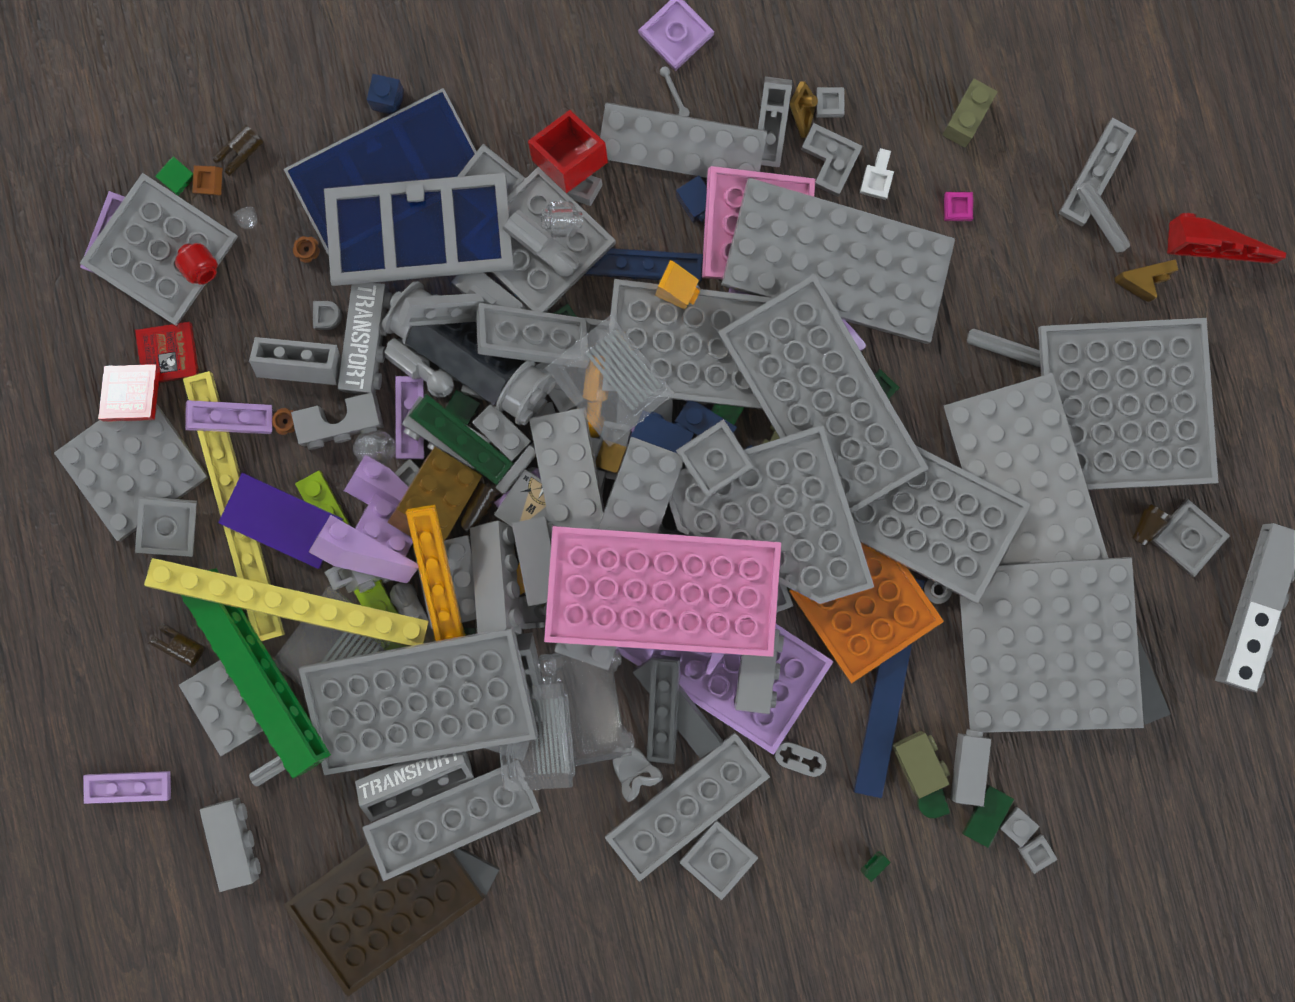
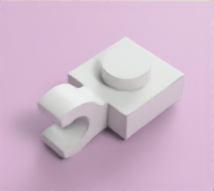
[860,148,894,200]

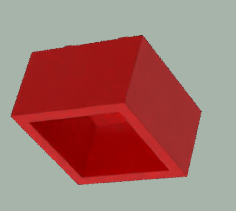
[528,110,608,194]

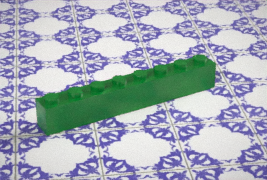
[181,568,331,779]

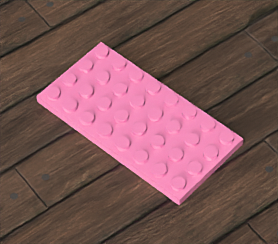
[544,526,781,657]

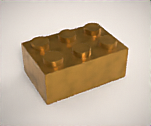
[387,447,482,541]

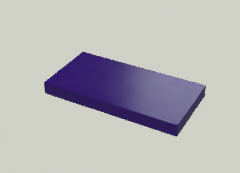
[218,473,344,569]

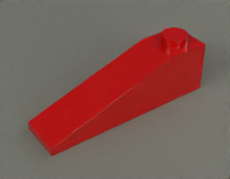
[1167,213,1286,264]

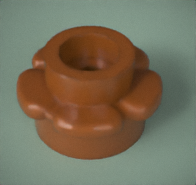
[293,236,320,263]
[272,408,295,435]

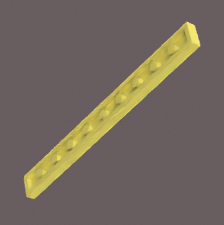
[183,371,285,641]
[144,558,429,646]

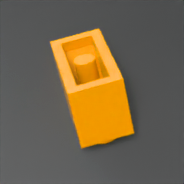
[655,260,700,309]

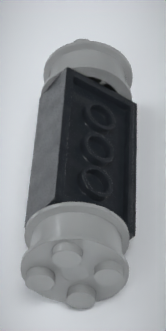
[382,281,557,426]

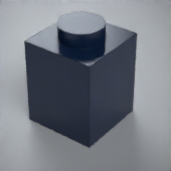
[367,74,404,114]
[676,176,707,223]

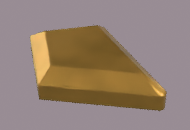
[789,81,818,138]

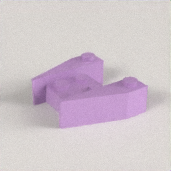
[309,455,419,583]

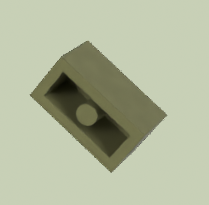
[942,79,998,148]
[892,731,950,799]

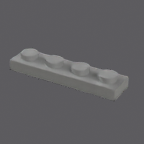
[1058,118,1136,226]

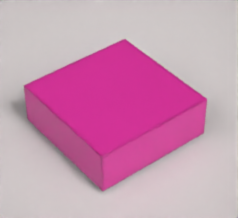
[944,192,973,221]

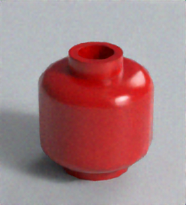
[175,243,218,285]

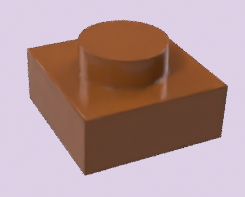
[192,165,223,195]

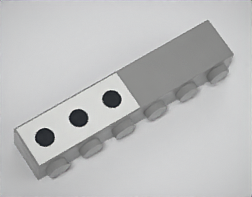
[1215,523,1295,693]

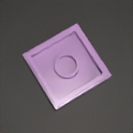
[638,0,714,71]

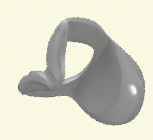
[613,745,663,802]

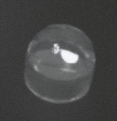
[233,206,258,229]

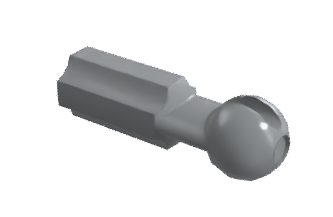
[503,209,579,276]
[384,338,454,397]
[390,582,436,643]

